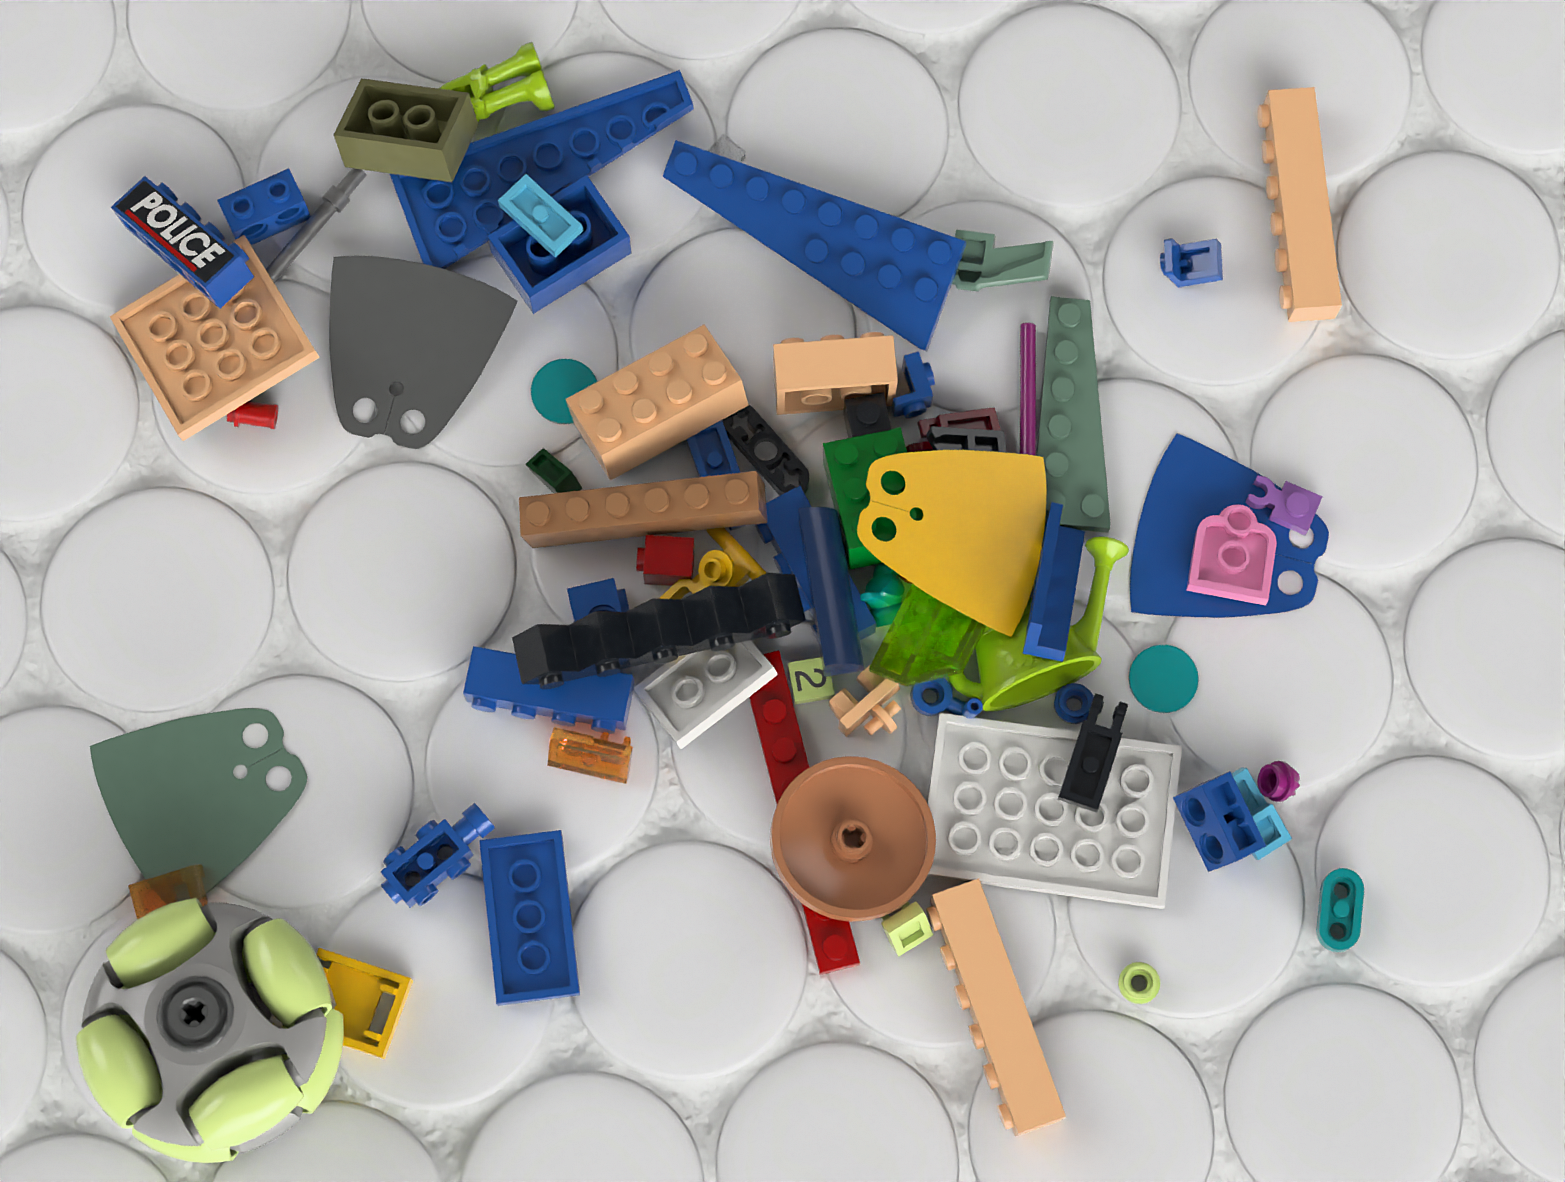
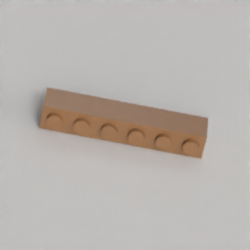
[519,471,767,548]

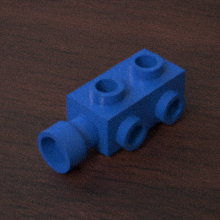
[380,803,495,908]

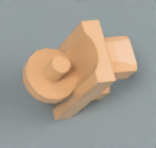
[829,663,902,737]

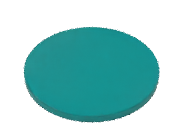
[531,359,597,424]
[1129,645,1199,713]

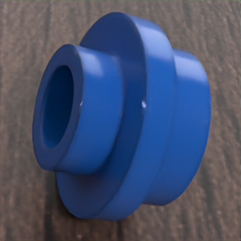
[1054,683,1094,724]

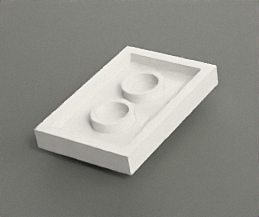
[633,640,778,749]

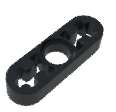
[722,404,809,496]

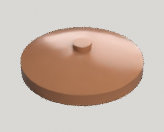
[770,756,936,921]

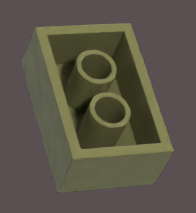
[333,78,478,182]

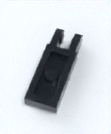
[1057,693,1128,813]

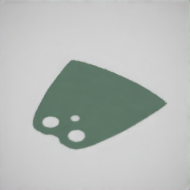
[90,708,307,905]

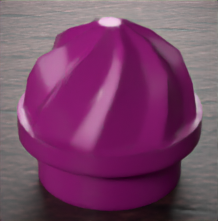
[1257,761,1300,802]

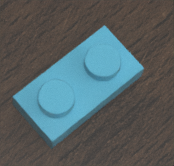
[498,174,583,258]

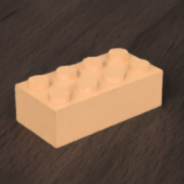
[565,325,749,481]

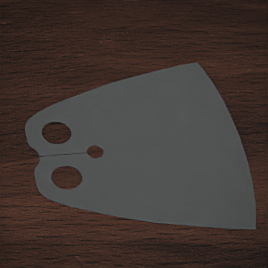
[329,256,518,449]

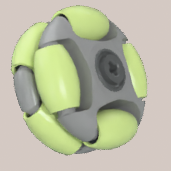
[76,898,344,1163]

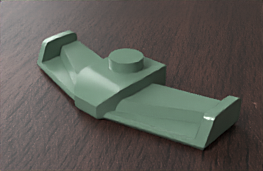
[952,230,1054,292]

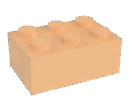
[773,332,898,415]

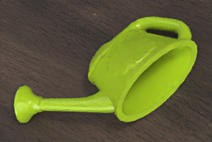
[947,536,1129,712]

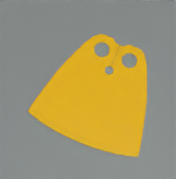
[857,450,1047,637]

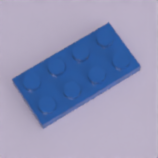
[479,830,580,1006]

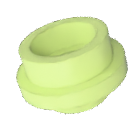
[1118,962,1160,1004]

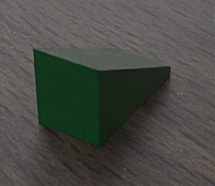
[525,448,583,494]

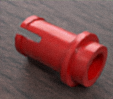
[227,401,279,429]

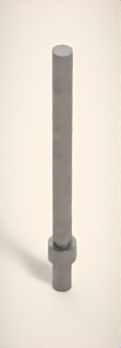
[266,168,367,283]

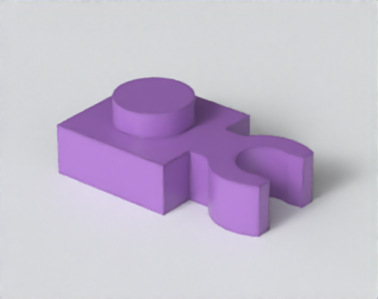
[1245,476,1323,535]

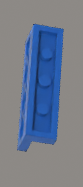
[1023,502,1085,662]

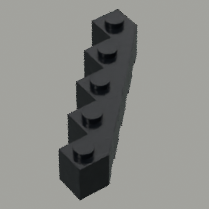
[512,573,806,690]

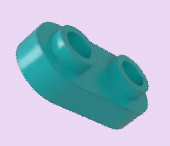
[1316,868,1364,952]

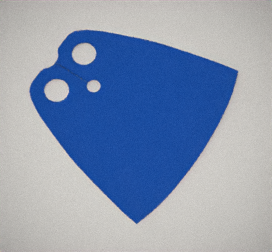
[1130,433,1329,618]

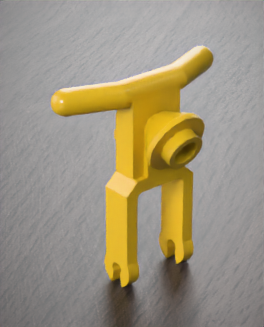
[659,528,767,599]

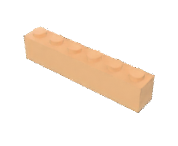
[1258,87,1342,322]
[926,879,1066,1136]

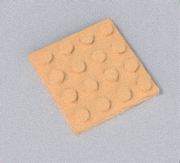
[110,235,320,441]

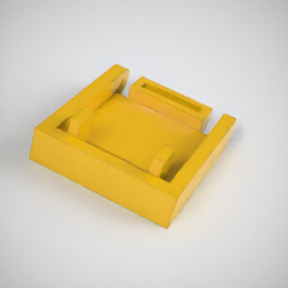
[316,948,413,1059]

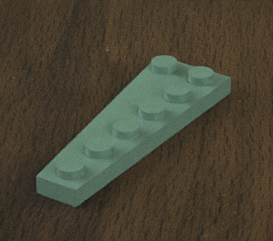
[1036,296,1110,533]

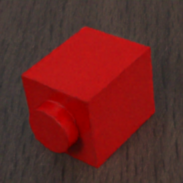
[636,535,695,586]

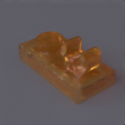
[547,727,633,784]

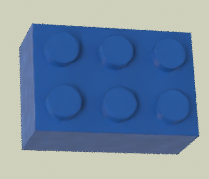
[487,175,632,314]

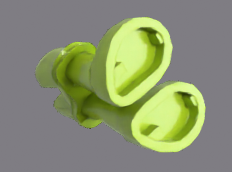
[438,41,555,122]

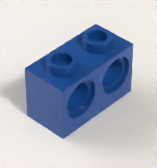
[217,168,311,245]
[1173,771,1266,872]

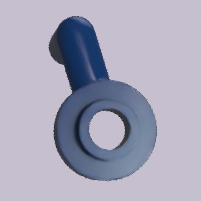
[910,674,983,718]

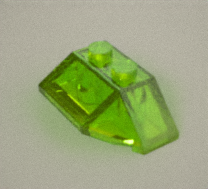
[868,584,986,687]

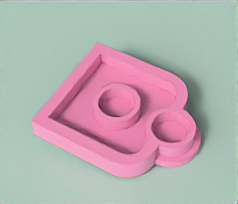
[1186,505,1277,606]

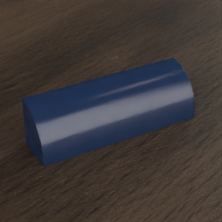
[799,507,865,677]

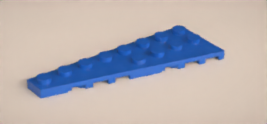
[389,70,694,269]
[662,140,967,352]

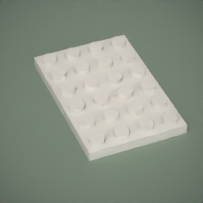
[927,713,1182,909]

